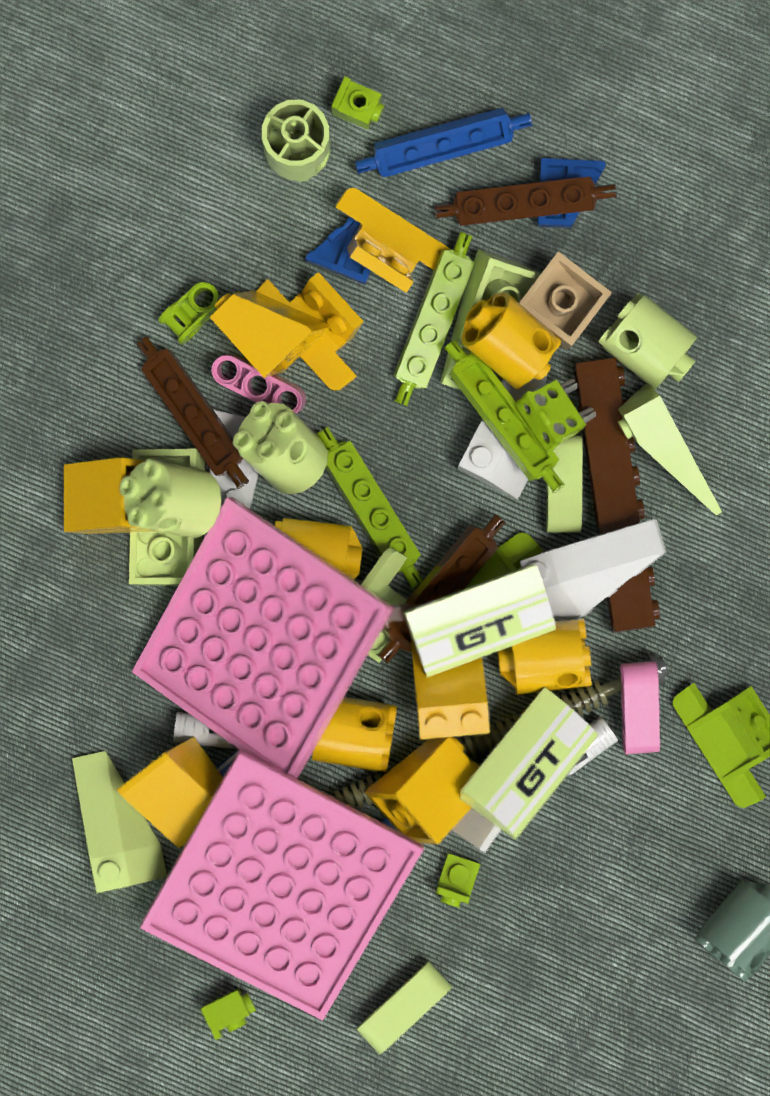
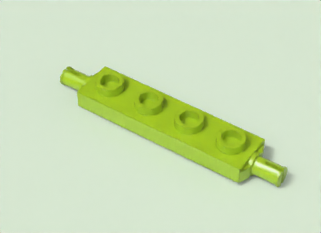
[393,232,475,406]
[445,340,565,493]
[317,427,423,589]

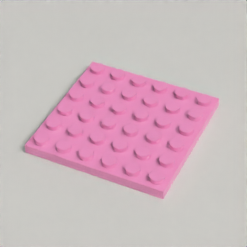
[132,498,394,779]
[140,750,424,1020]

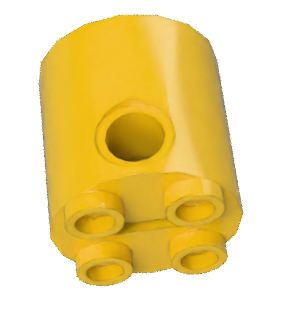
[461,292,561,390]
[275,518,362,580]
[497,619,591,695]
[312,697,397,772]

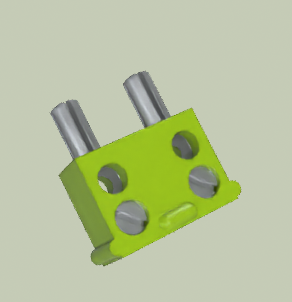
[516,379,596,453]

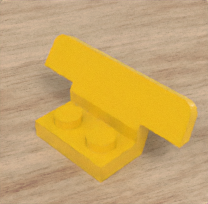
[335,188,451,293]
[256,272,364,391]

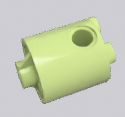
[262,100,330,182]
[598,292,698,390]
[233,401,328,495]
[120,459,221,538]

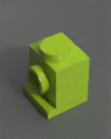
[331,77,385,130]
[201,988,257,1040]

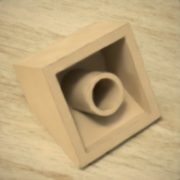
[519,251,612,351]

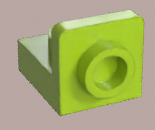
[435,853,481,908]

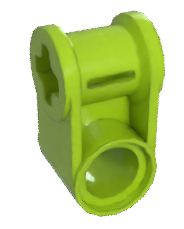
[158,282,221,345]

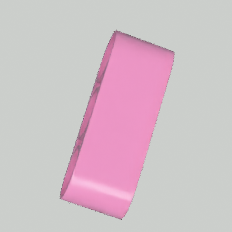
[211,354,306,414]
[621,661,660,755]

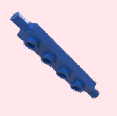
[355,108,532,178]

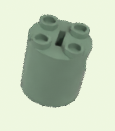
[694,880,770,982]

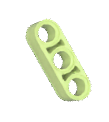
[546,435,583,533]
[356,961,452,1055]

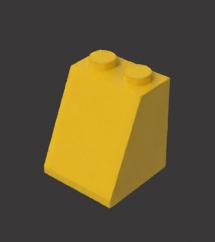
[210,290,330,378]
[64,458,159,534]
[411,640,490,739]
[365,736,480,845]
[117,737,223,848]

